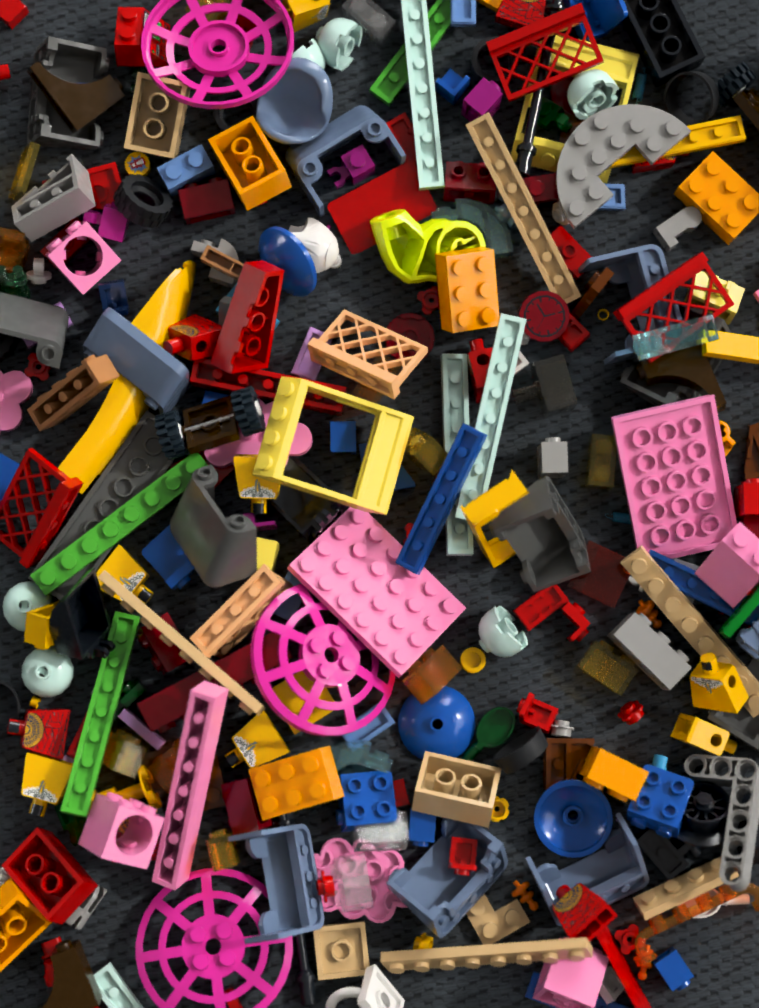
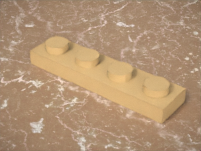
[633,856,739,921]

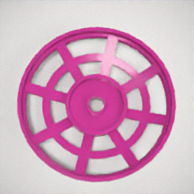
[141,0,294,109]
[250,584,396,737]
[136,868,293,1008]

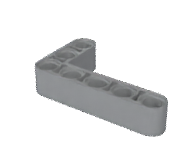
[684,754,759,892]

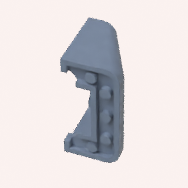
[387,818,508,938]

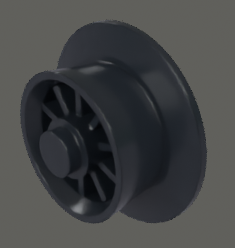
[677,781,739,848]

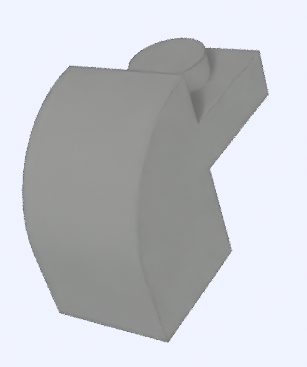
[191,239,240,288]

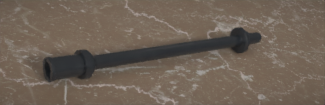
[516,0,566,178]
[272,814,318,1006]

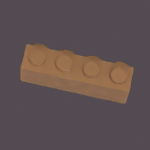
[27,354,120,431]

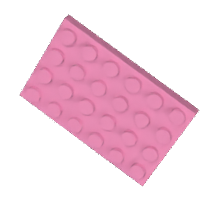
[611,394,737,559]
[287,507,466,678]

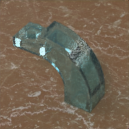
[430,198,514,259]
[632,314,719,361]
[330,740,394,774]

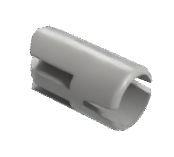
[65,884,107,930]

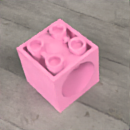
[45,221,121,295]
[78,792,165,869]
[533,937,609,1008]

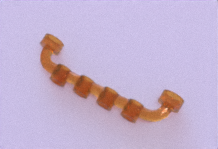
[633,881,759,967]

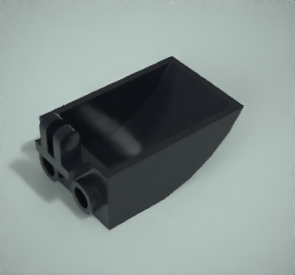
[267,456,346,543]
[49,567,116,660]

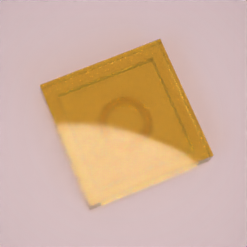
[8,142,40,201]

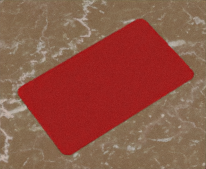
[327,160,437,255]
[596,926,651,1008]

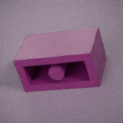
[461,77,503,122]

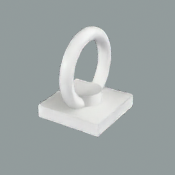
[325,964,405,1008]

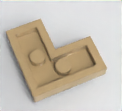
[466,894,530,945]

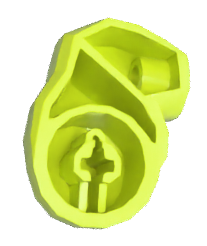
[370,209,486,284]

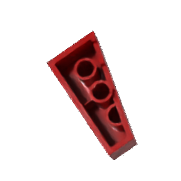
[210,260,284,374]

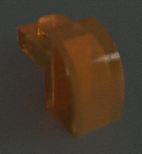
[0,227,29,287]

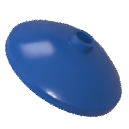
[258,226,317,297]
[398,685,475,760]
[534,779,613,858]

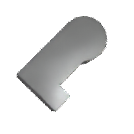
[653,206,702,253]

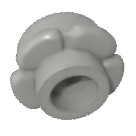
[550,720,574,738]

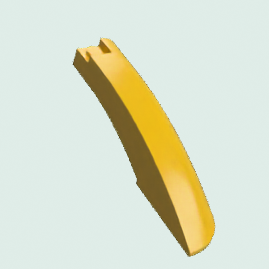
[58,260,197,494]

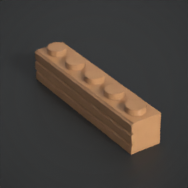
[200,245,244,281]

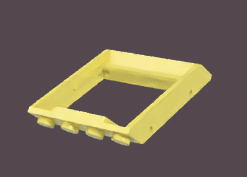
[511,35,639,183]
[252,376,414,515]

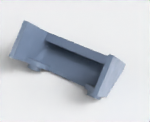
[285,105,406,217]
[578,244,683,365]
[82,307,190,414]
[525,812,650,926]
[228,824,324,944]

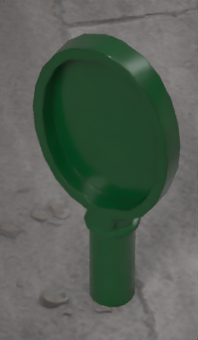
[461,707,515,761]

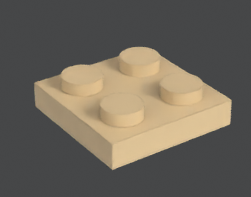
[313,921,370,981]

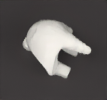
[289,218,342,273]

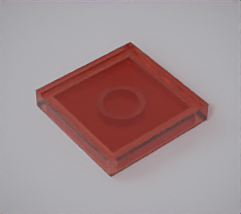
[567,540,630,609]

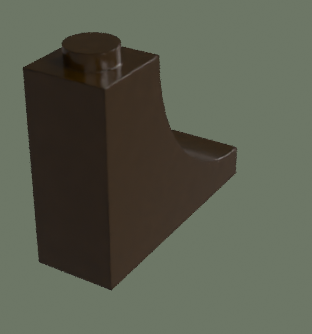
[27,61,125,134]
[636,334,726,413]
[39,939,102,1008]

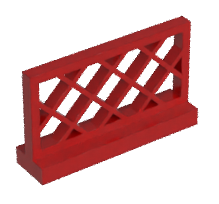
[486,3,604,102]
[613,252,734,363]
[0,448,83,569]

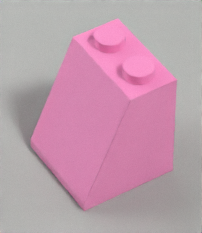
[694,522,759,609]

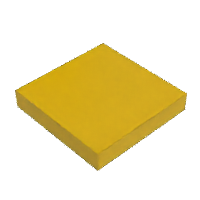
[272,670,335,735]

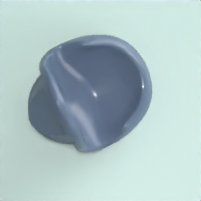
[256,57,333,145]

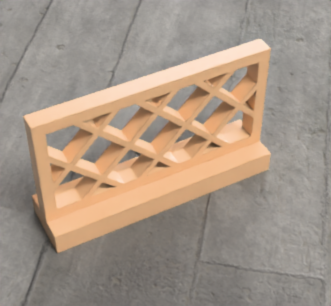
[307,309,428,399]
[190,564,294,659]

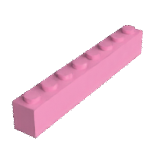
[152,681,229,891]

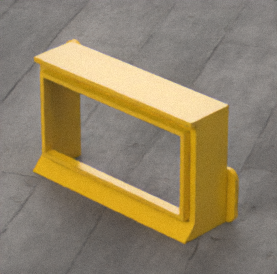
[460,470,528,568]

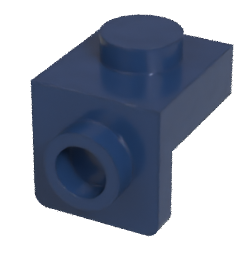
[98,279,130,318]

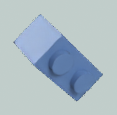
[157,144,216,197]

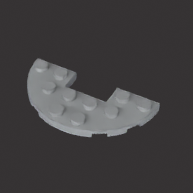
[556,104,691,229]

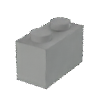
[537,437,568,478]

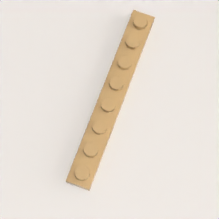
[466,112,582,304]
[621,545,759,718]
[98,570,266,716]
[380,937,593,974]

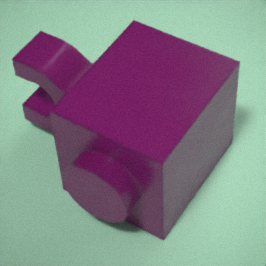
[327,144,375,189]
[82,201,129,242]

